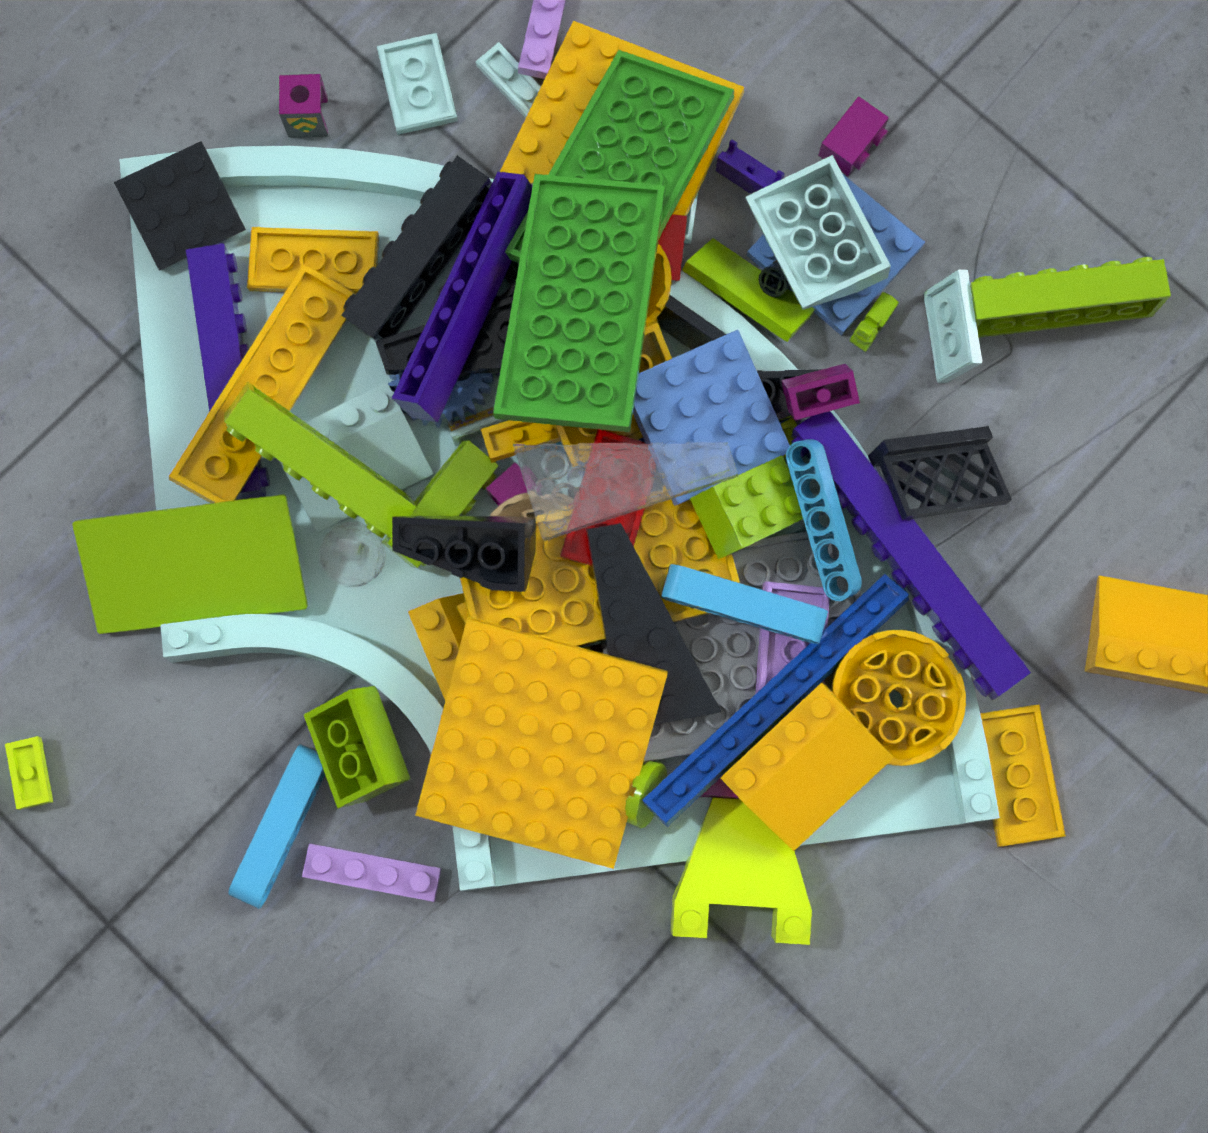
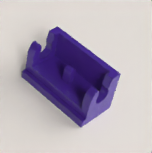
[716,139,785,194]

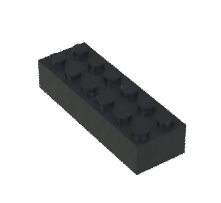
[341,155,492,341]

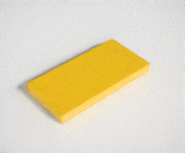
[247,227,379,294]
[980,704,1066,847]

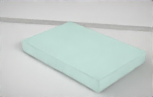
[377,33,458,135]
[923,270,982,383]

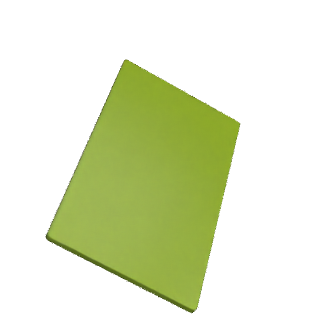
[72,494,308,634]

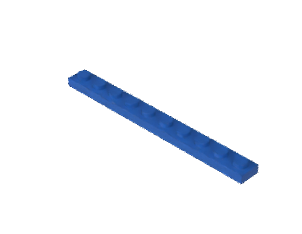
[642,574,909,827]

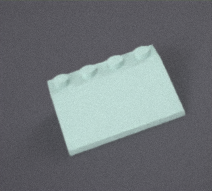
[745,155,891,310]
[280,382,434,534]

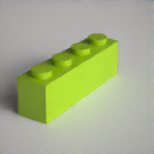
[381,440,499,568]

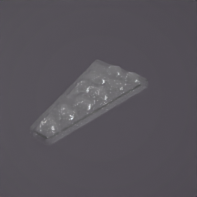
[513,442,739,541]

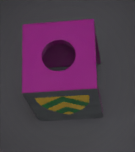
[279,74,328,138]

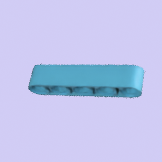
[786,439,862,601]
[661,564,828,644]
[228,744,325,909]

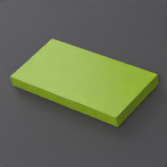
[682,238,815,342]

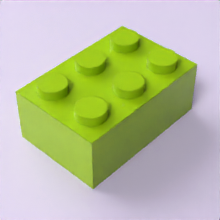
[690,455,803,559]
[304,686,411,808]

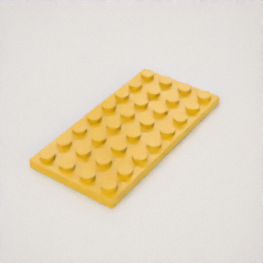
[460,486,740,647]

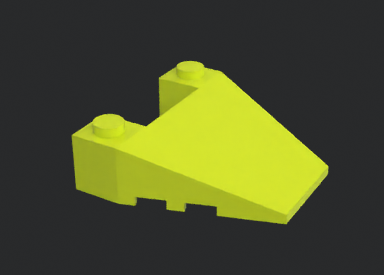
[671,797,812,945]

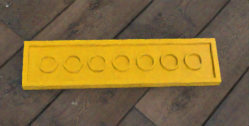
[169,264,354,503]

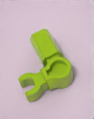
[849,292,899,352]

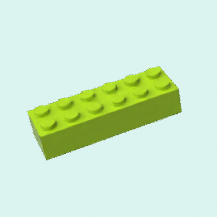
[970,257,1171,338]
[224,382,417,538]

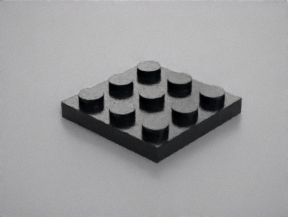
[114,141,246,271]

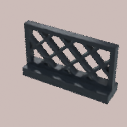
[868,426,1012,521]

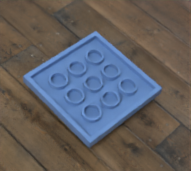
[746,174,925,336]
[633,330,790,506]

